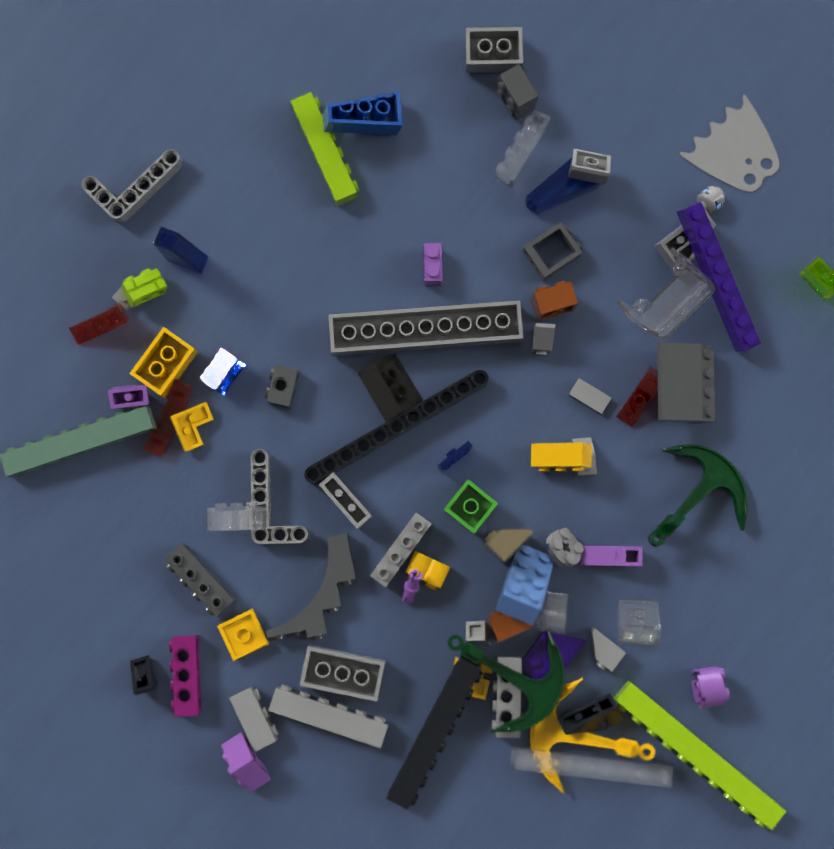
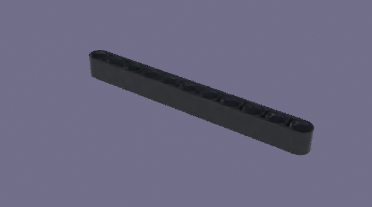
[304,370,489,484]

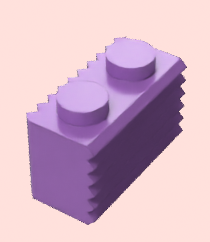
[423,243,443,286]

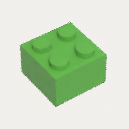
[443,479,498,534]

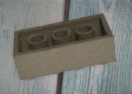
[483,529,533,561]

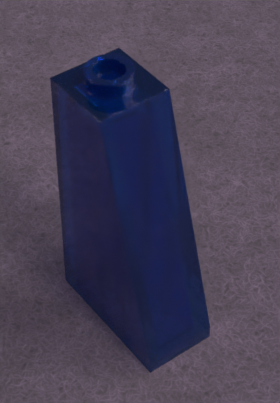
[525,158,601,215]
[153,226,209,274]

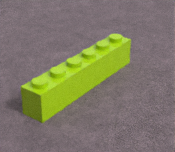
[291,92,359,206]

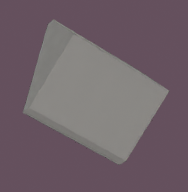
[568,149,611,185]

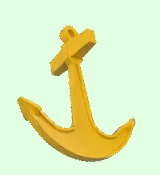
[530,678,655,794]

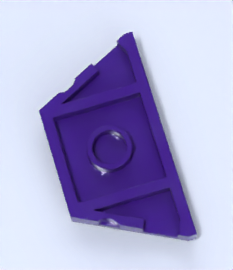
[522,631,586,679]

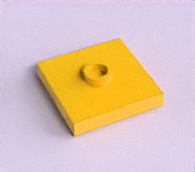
[217,609,269,661]

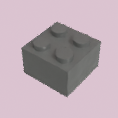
[496,64,538,119]

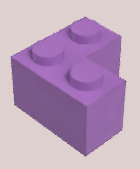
[221,732,271,792]

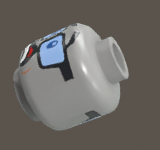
[696,186,725,214]

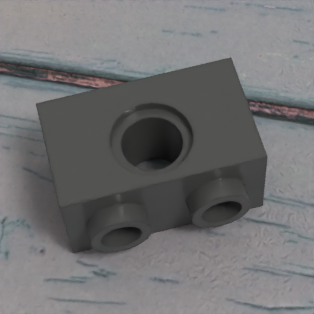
[265,364,300,409]

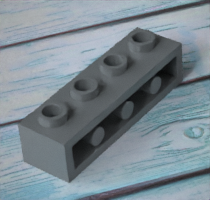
[164,543,236,616]

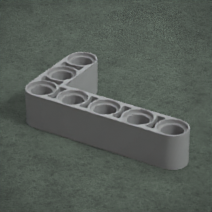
[82,149,183,224]
[251,449,309,544]

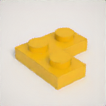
[170,402,214,452]

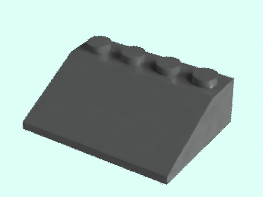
[657,342,715,424]

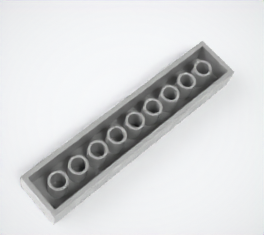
[328,300,523,356]

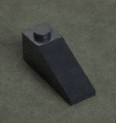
[557,693,623,735]

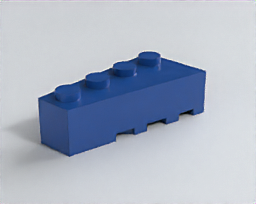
[323,90,403,135]

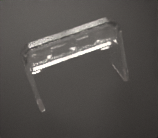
[618,247,715,339]

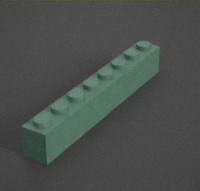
[0,405,157,478]

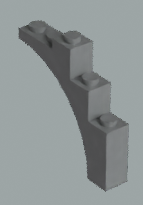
[266,533,357,641]

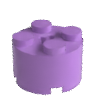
[691,666,730,709]

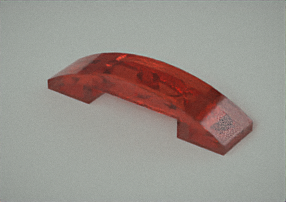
[143,379,193,457]

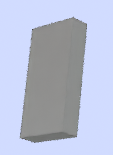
[569,378,611,414]

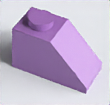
[108,385,149,409]

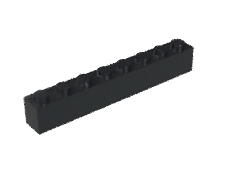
[386,655,483,810]

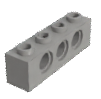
[370,513,432,587]
[492,656,522,738]

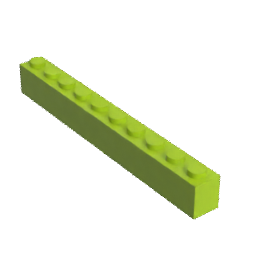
[613,681,786,830]

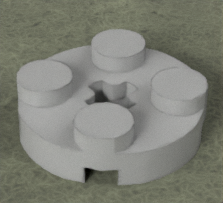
[546,528,584,568]

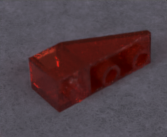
[69,302,129,345]
[616,366,658,427]

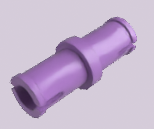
[402,570,422,604]

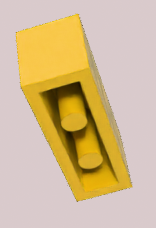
[531,442,592,472]

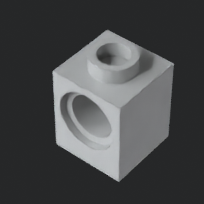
[466,621,490,646]

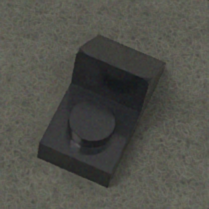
[130,655,158,695]

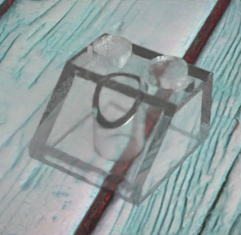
[617,598,662,646]

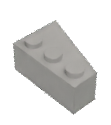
[654,210,716,276]

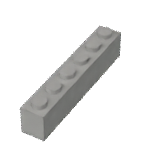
[268,684,389,748]

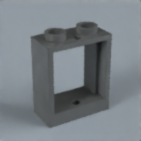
[522,222,582,281]

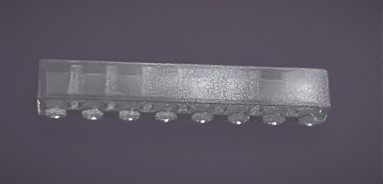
[511,746,673,788]

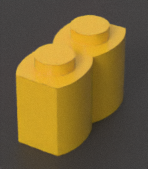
[405,551,450,590]

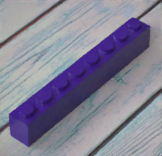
[676,202,761,352]

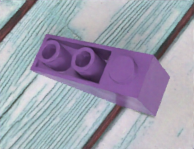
[581,546,642,566]

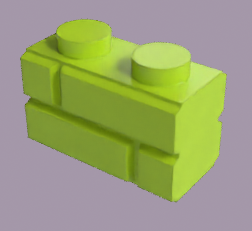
[121,268,167,308]

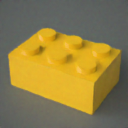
[129,327,198,398]

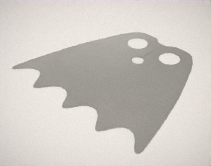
[680,95,780,192]

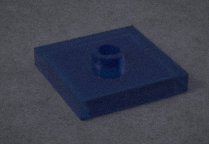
[437,441,472,473]

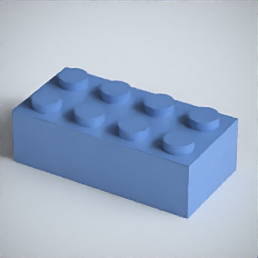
[496,544,554,625]

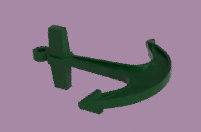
[648,444,748,547]
[447,630,564,733]

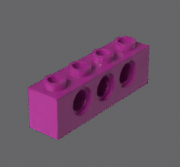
[169,634,202,717]

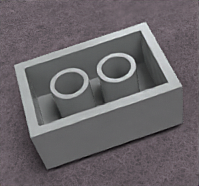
[465,27,523,73]

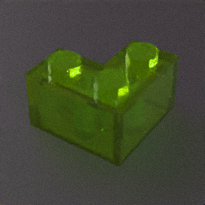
[798,256,834,301]

